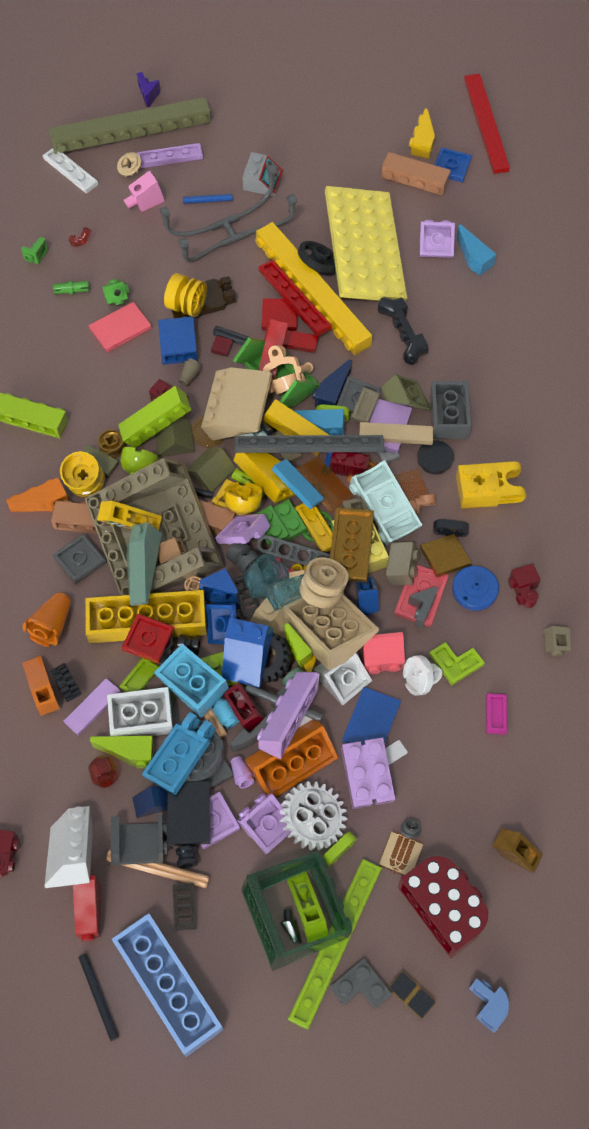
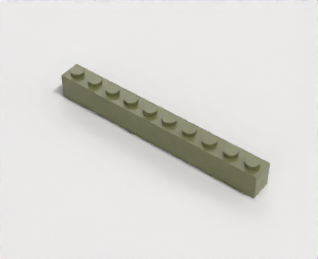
[48,97,211,154]

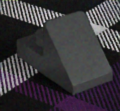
[408,587,438,629]

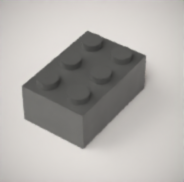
[430,381,471,439]

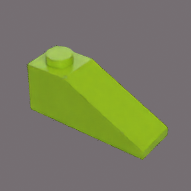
[90,736,154,769]
[286,872,329,943]

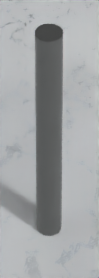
[245,684,323,722]

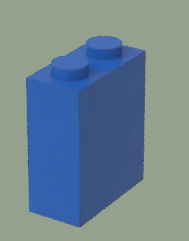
[158,317,198,365]

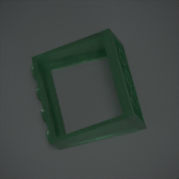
[241,851,353,971]

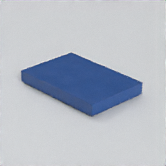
[342,687,401,745]

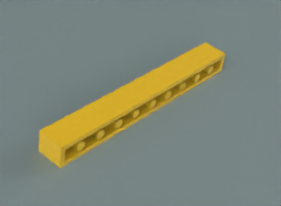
[255,222,372,356]

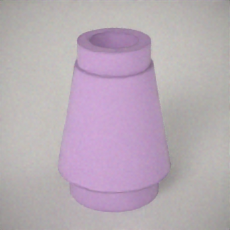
[231,756,254,789]

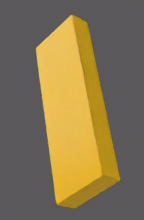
[295,503,333,553]

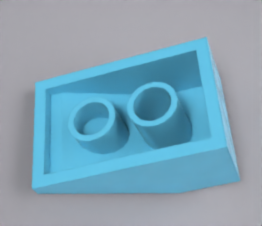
[154,644,229,718]

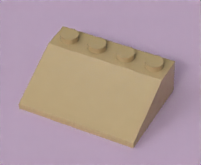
[201,368,272,441]
[283,594,379,671]

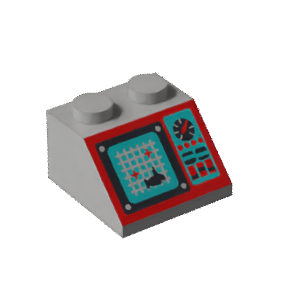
[243,152,283,197]

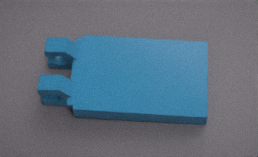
[141,712,216,795]

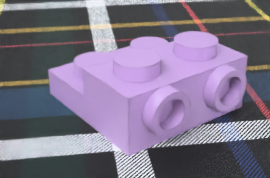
[419,220,455,258]
[215,514,270,545]
[237,793,290,854]

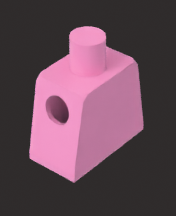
[124,171,165,211]

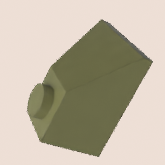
[381,374,431,411]

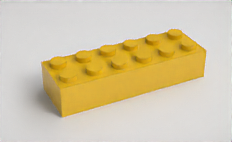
[85,590,207,643]

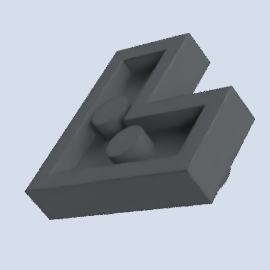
[330,959,392,1010]

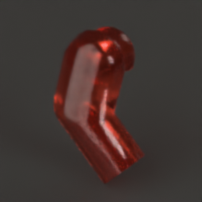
[68,227,91,247]

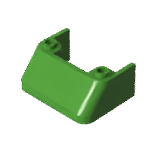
[233,337,320,407]

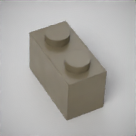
[386,542,420,585]

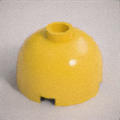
[224,482,262,515]

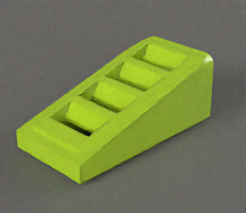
[284,623,312,667]

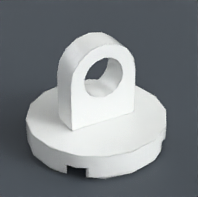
[403,655,442,696]

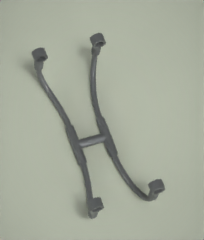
[160,164,297,262]

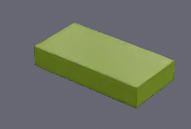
[119,658,159,692]

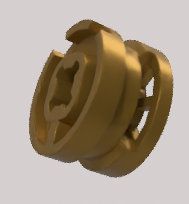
[98,429,125,458]

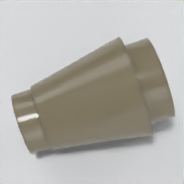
[179,358,201,386]

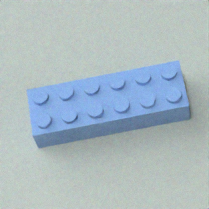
[112,913,223,1057]

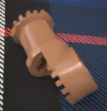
[409,494,436,514]

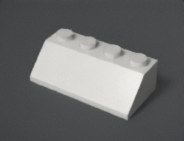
[45,806,93,888]

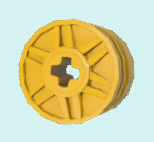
[164,273,207,317]
[60,451,105,498]

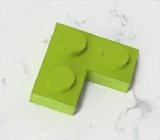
[429,642,485,686]

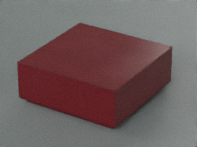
[211,336,233,357]

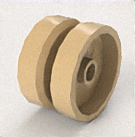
[299,557,348,609]

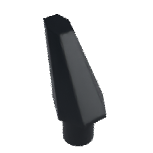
[280,909,302,944]

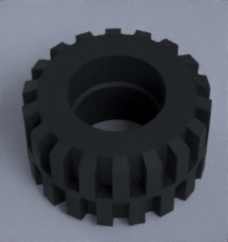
[262,633,294,683]

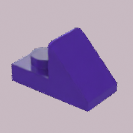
[136,72,160,107]

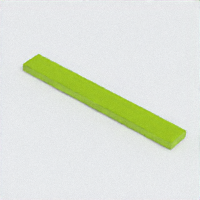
[288,859,382,1030]

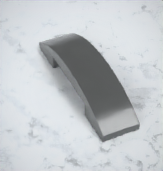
[230,685,286,752]

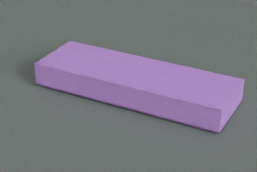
[63,678,121,736]

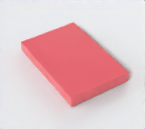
[88,302,152,352]
[394,565,449,627]

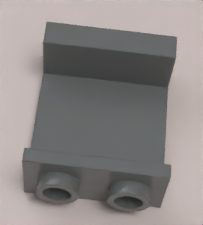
[111,815,167,865]

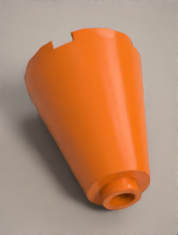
[22,593,71,647]

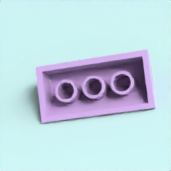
[257,672,319,759]

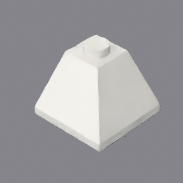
[313,653,372,705]

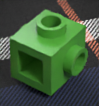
[102,278,130,305]

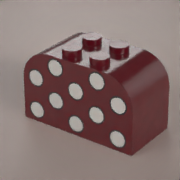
[398,856,488,959]

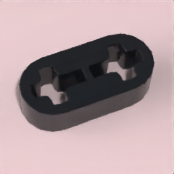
[433,519,469,537]

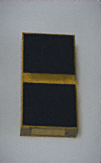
[388,971,436,1020]

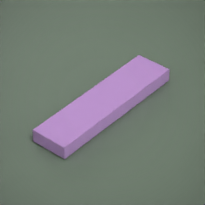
[136,143,203,169]

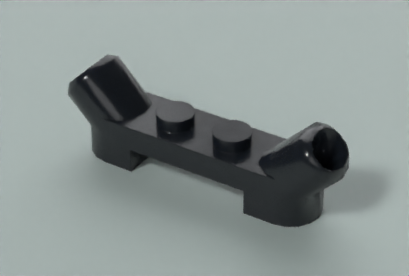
[377,297,428,365]

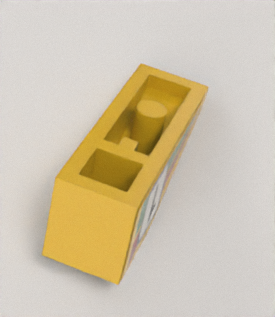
[97,501,162,530]

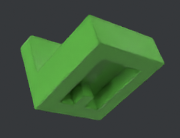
[21,237,49,264]

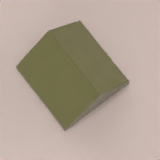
[155,417,195,457]
[187,447,236,492]

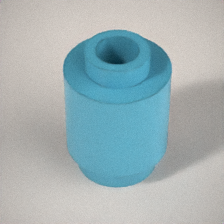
[212,698,240,729]

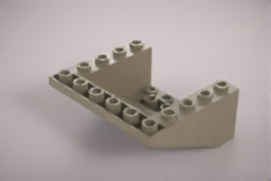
[85,458,224,596]

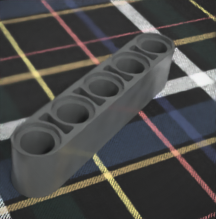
[257,535,330,566]

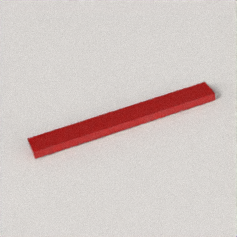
[464,74,510,174]

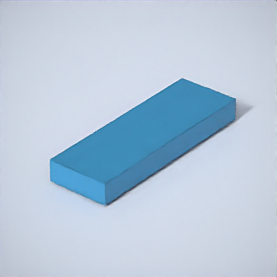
[272,459,324,509]

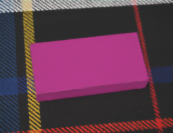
[486,693,507,735]

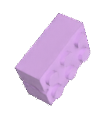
[341,738,395,809]

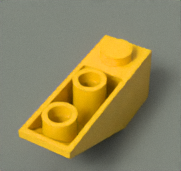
[409,108,435,159]

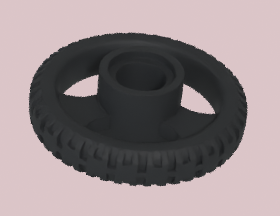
[298,241,336,274]

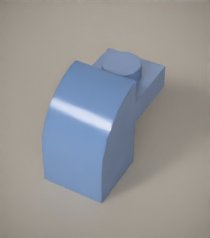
[469,978,509,1033]

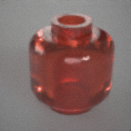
[88,756,118,788]

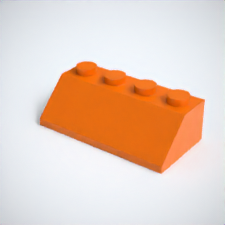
[245,719,338,798]

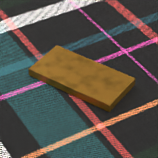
[330,507,374,583]

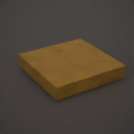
[420,534,472,577]

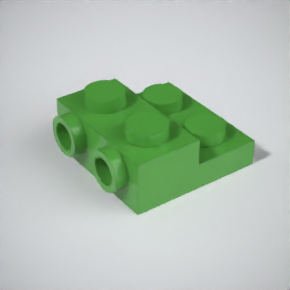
[256,499,308,547]

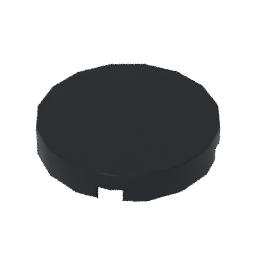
[417,440,454,475]

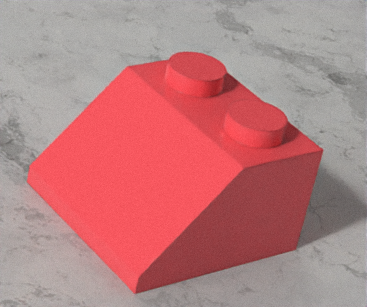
[361,632,405,674]

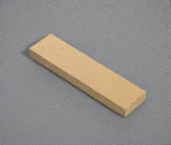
[359,422,433,445]

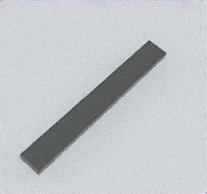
[235,435,384,453]

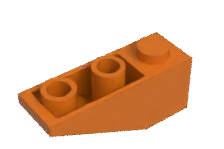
[6,477,69,512]
[22,656,60,716]

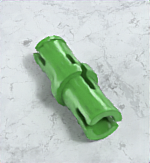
[53,280,89,295]

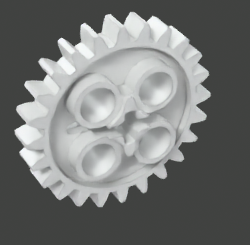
[280,781,347,851]

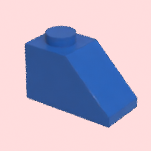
[354,577,379,615]

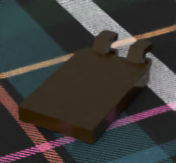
[171,276,237,318]

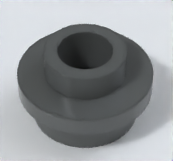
[400,819,421,839]

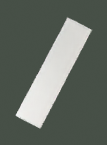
[43,148,99,194]

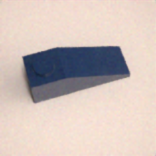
[313,359,352,407]

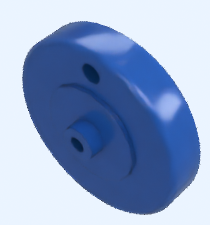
[452,566,499,611]

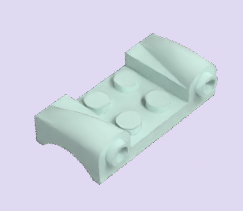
[349,460,422,546]

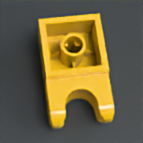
[456,462,527,509]

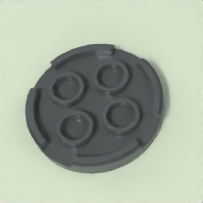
[185,725,225,782]

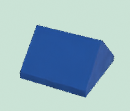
[199,568,239,610]
[205,602,237,644]

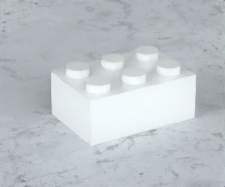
[107,687,173,736]

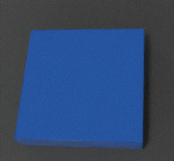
[435,147,472,183]

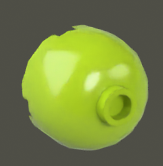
[120,447,158,475]

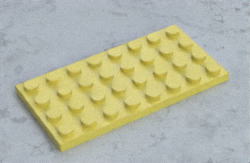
[325,186,407,302]

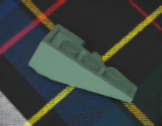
[126,523,162,606]

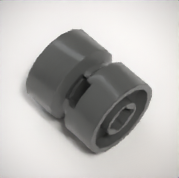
[226,543,262,575]

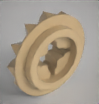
[117,152,142,178]

